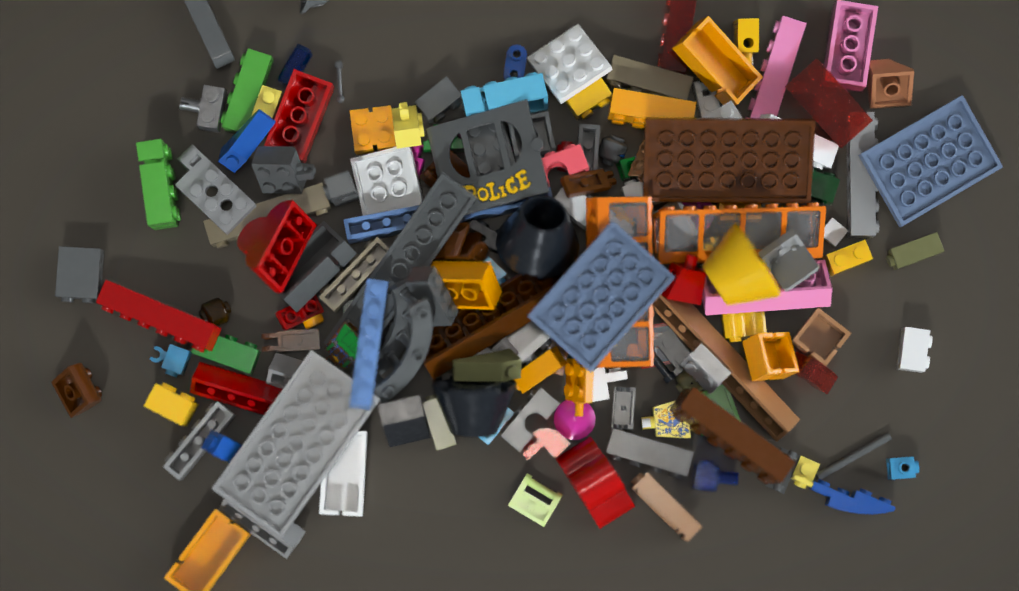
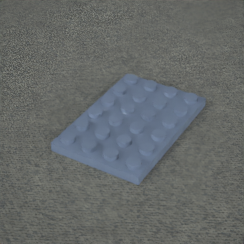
[858,95,1003,227]
[527,220,676,373]

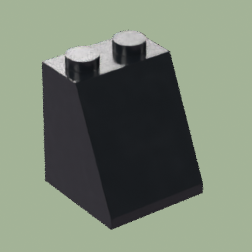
[378,395,430,447]

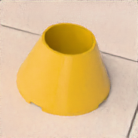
[702,223,781,306]

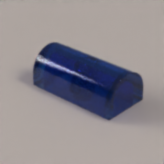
[277,44,313,86]

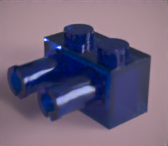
[691,460,739,492]

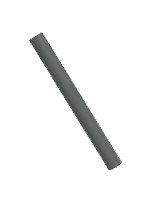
[816,432,892,480]

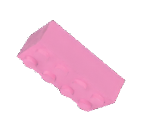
[821,0,878,92]

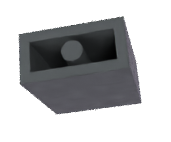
[55,246,104,304]

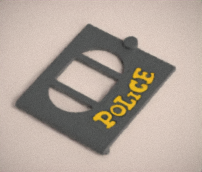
[426,99,550,215]

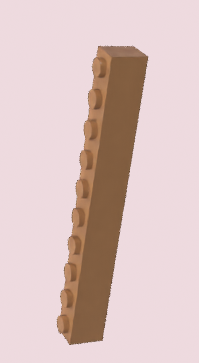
[653,295,800,442]

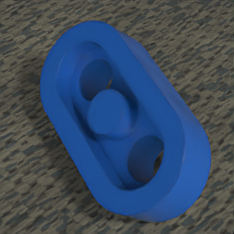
[504,45,527,81]

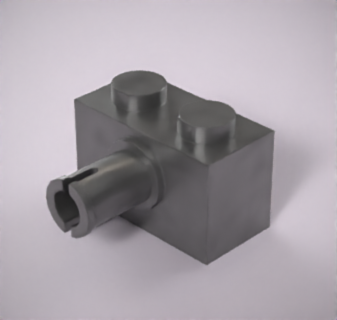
[180,85,227,133]

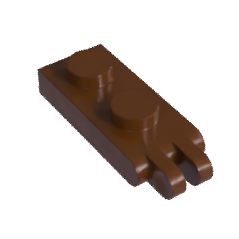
[560,168,617,198]

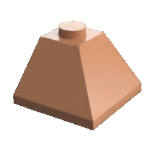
[867,59,914,109]

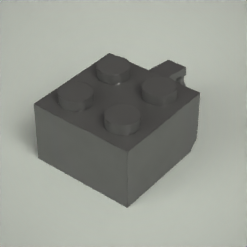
[507,111,556,162]
[251,146,316,194]

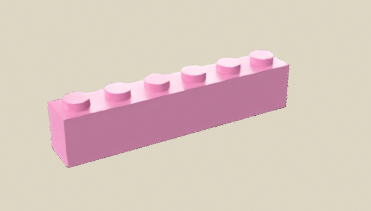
[745,16,806,118]

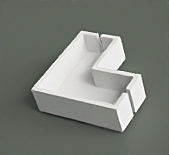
[319,431,368,516]

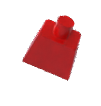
[660,253,706,305]

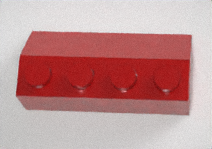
[264,69,334,163]

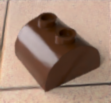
[51,363,102,418]

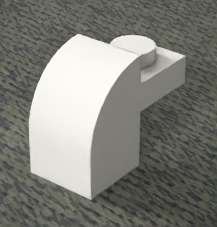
[592,367,628,402]

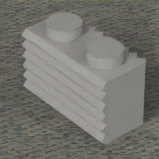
[681,343,731,394]

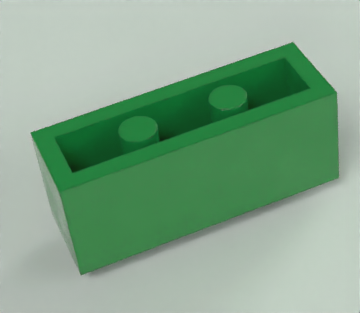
[191,334,261,375]

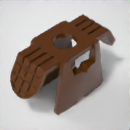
[432,222,488,262]

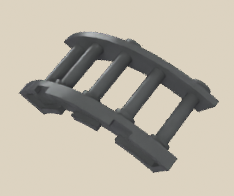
[374,277,432,404]

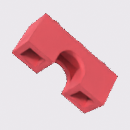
[542,144,589,187]

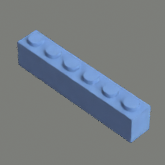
[349,278,388,410]

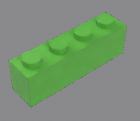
[220,48,274,133]

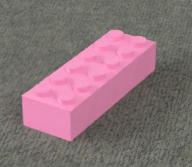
[700,260,832,315]

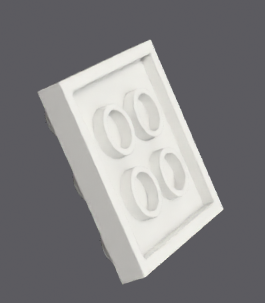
[527,24,612,104]
[350,147,423,216]

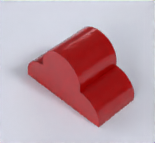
[237,200,317,293]
[555,436,635,529]

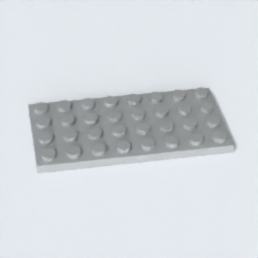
[212,350,380,538]

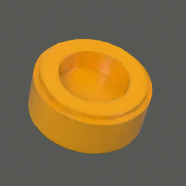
[303,314,324,329]

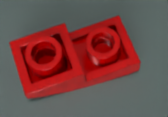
[275,294,324,331]

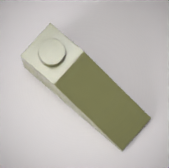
[453,349,521,382]

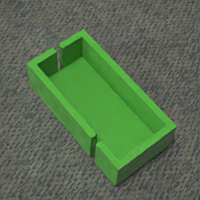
[136,139,181,230]

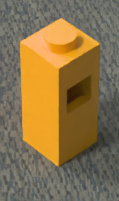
[513,346,568,393]

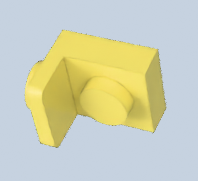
[791,456,820,489]

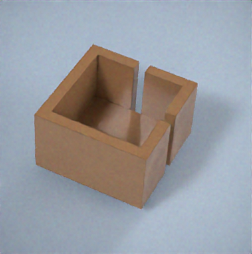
[791,308,851,368]

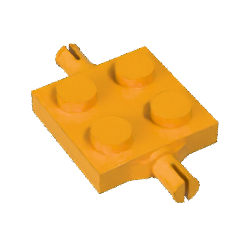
[564,358,594,416]

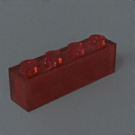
[657,0,696,74]

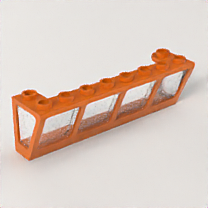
[586,197,655,368]
[652,203,826,264]

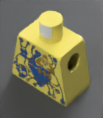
[641,400,691,438]

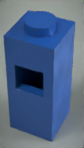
[201,429,243,463]

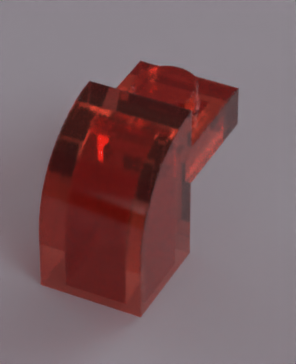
[794,351,838,394]
[522,428,570,460]

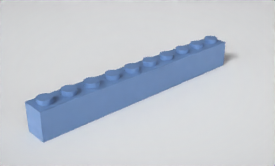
[343,187,552,244]

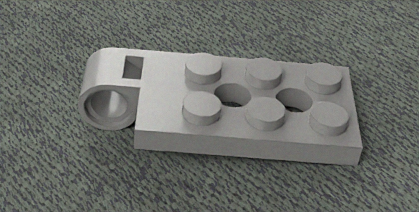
[175,144,257,235]

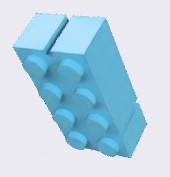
[461,72,548,117]

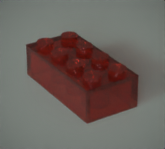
[785,58,873,148]

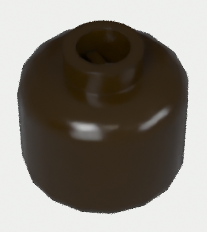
[199,298,231,326]

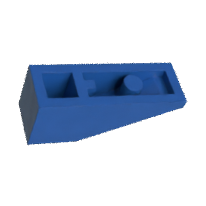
[218,109,276,173]

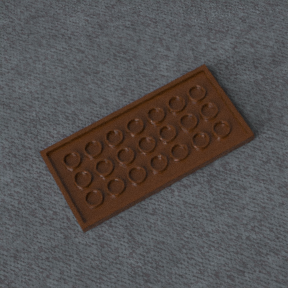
[642,117,815,203]

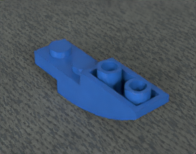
[809,479,896,514]

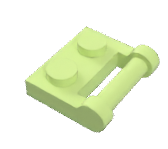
[508,473,563,527]

